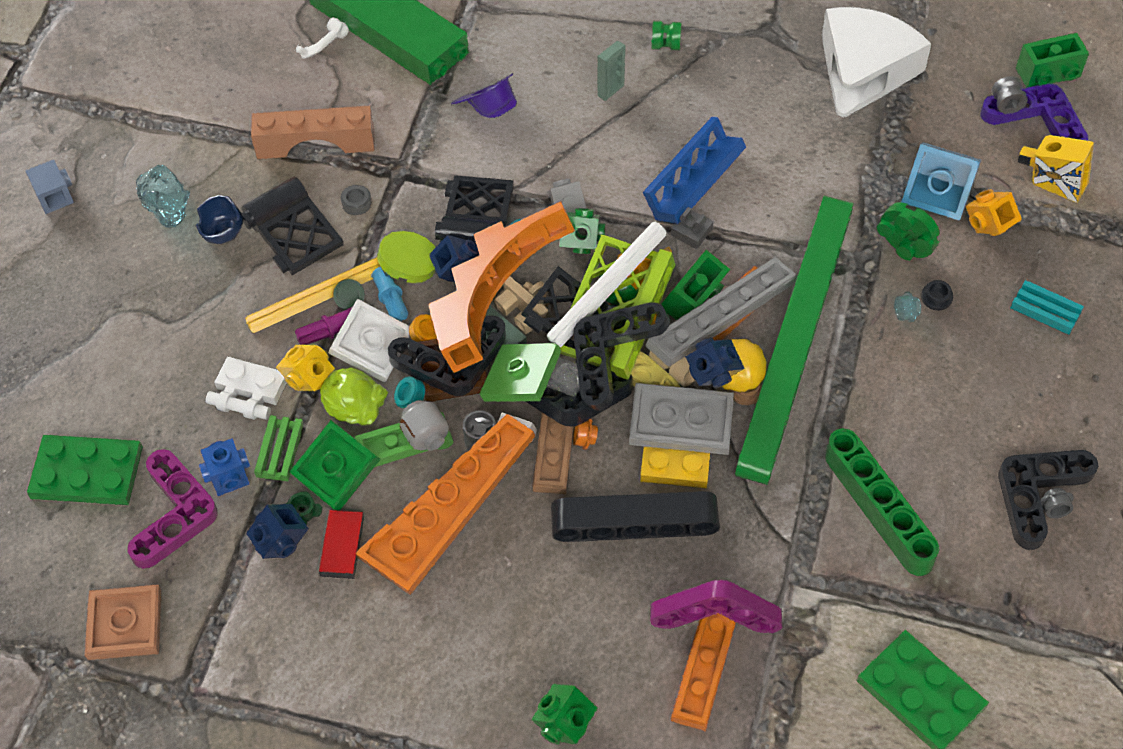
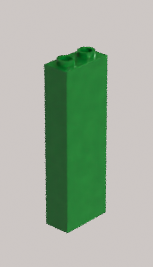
[309,0,469,85]

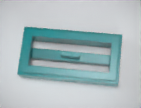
[1010,280,1084,335]

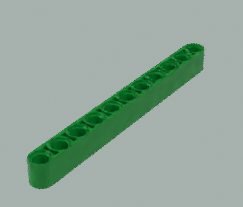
[735,195,854,485]

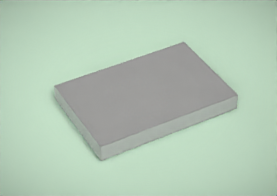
[629,383,734,455]

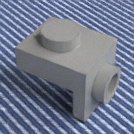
[547,179,586,213]

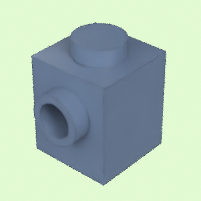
[26,159,74,214]

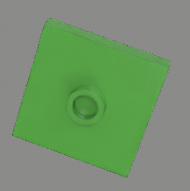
[480,343,562,402]

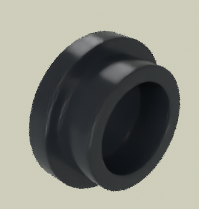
[921,280,954,311]

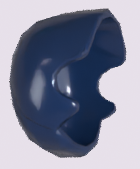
[196,195,243,244]

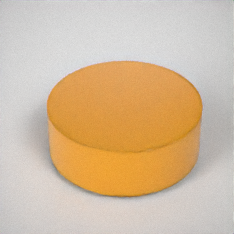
[409,314,437,342]

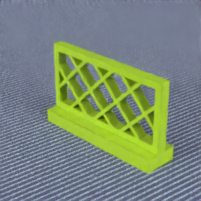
[560,235,675,379]

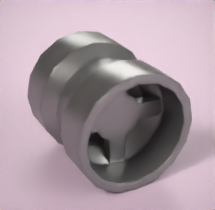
[463,410,496,451]

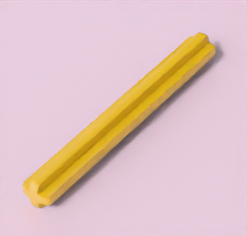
[245,257,385,333]

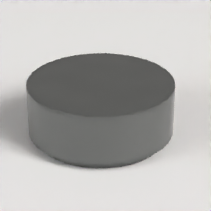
[341,185,372,215]

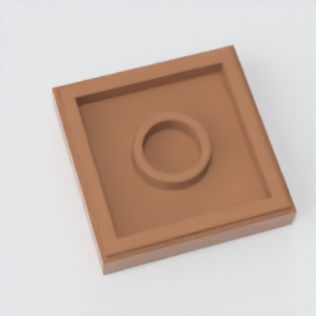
[85,585,161,660]

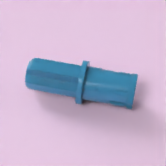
[371,267,409,322]

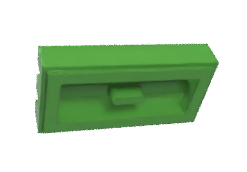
[254,415,304,482]

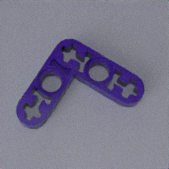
[980,84,1088,141]

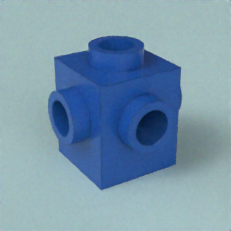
[199,438,250,496]

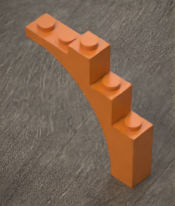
[428,201,575,373]

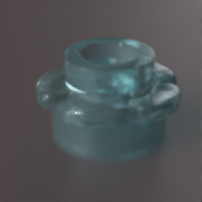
[894,292,921,323]

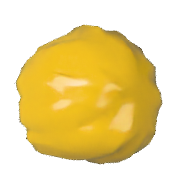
[722,338,766,392]

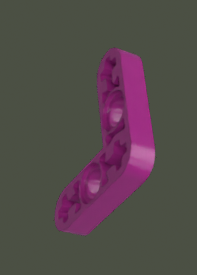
[127,449,218,569]
[650,580,782,633]

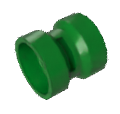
[651,20,682,51]

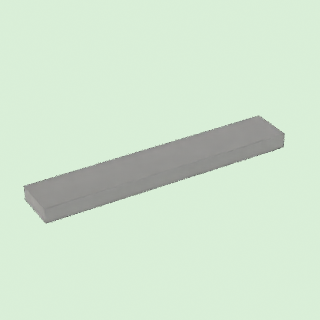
[646,257,798,367]

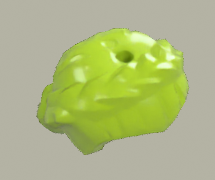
[320,368,388,426]

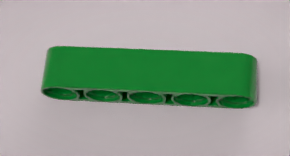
[825,428,939,576]

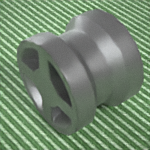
[991,76,1028,114]

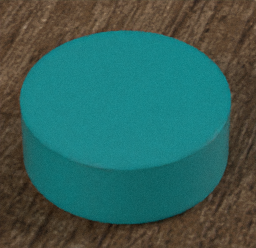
[394,376,425,409]

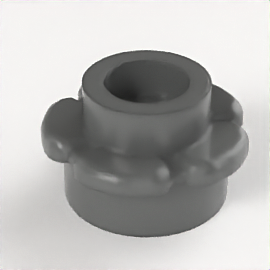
[1041,488,1074,518]

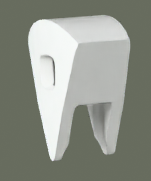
[822,7,931,117]

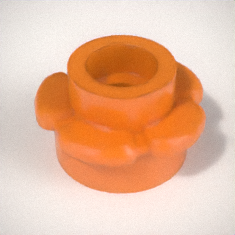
[573,419,598,450]

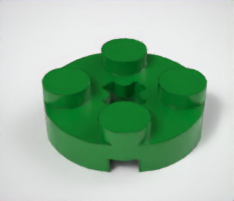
[876,202,940,260]

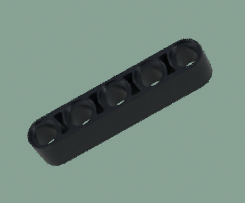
[551,491,720,542]

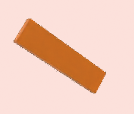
[671,613,736,731]

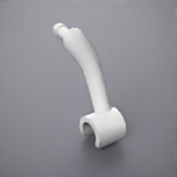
[296,18,348,59]

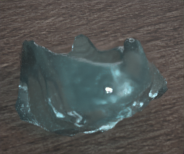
[136,165,190,228]

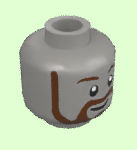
[399,400,449,451]

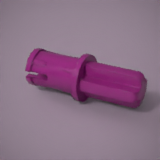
[295,307,353,345]

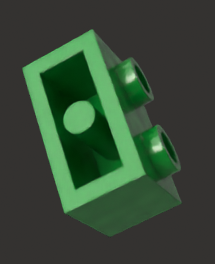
[1016,33,1089,88]
[661,250,731,320]

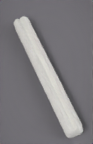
[547,222,666,347]

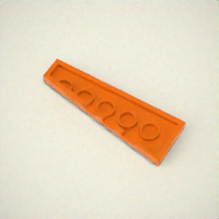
[355,414,535,595]

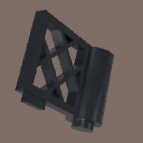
[435,175,514,245]
[241,176,344,275]
[521,266,627,371]

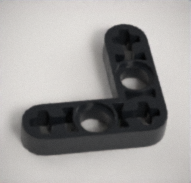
[574,302,670,411]
[388,315,506,396]
[525,371,633,427]
[998,450,1099,550]

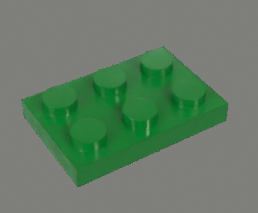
[27,435,143,505]
[856,629,989,749]

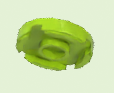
[377,231,436,283]

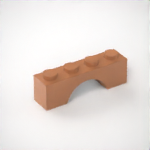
[251,106,375,159]

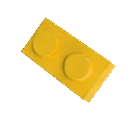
[640,446,710,488]

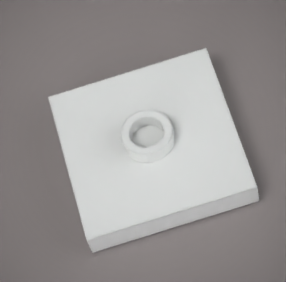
[328,299,410,383]

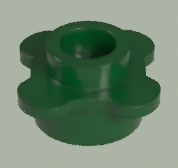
[285,491,323,525]

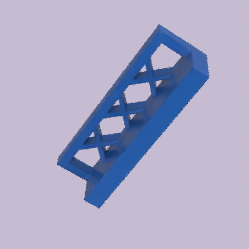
[643,117,746,224]

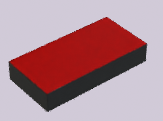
[319,510,364,579]

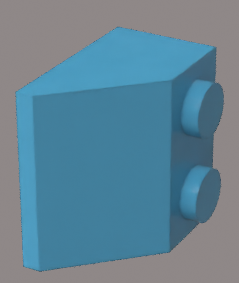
[901,142,982,221]

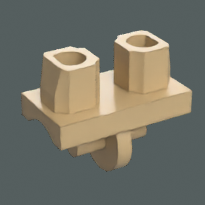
[494,276,550,334]

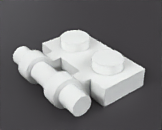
[206,356,287,420]

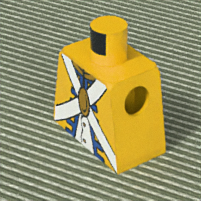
[1018,135,1094,203]

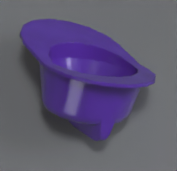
[451,73,517,118]

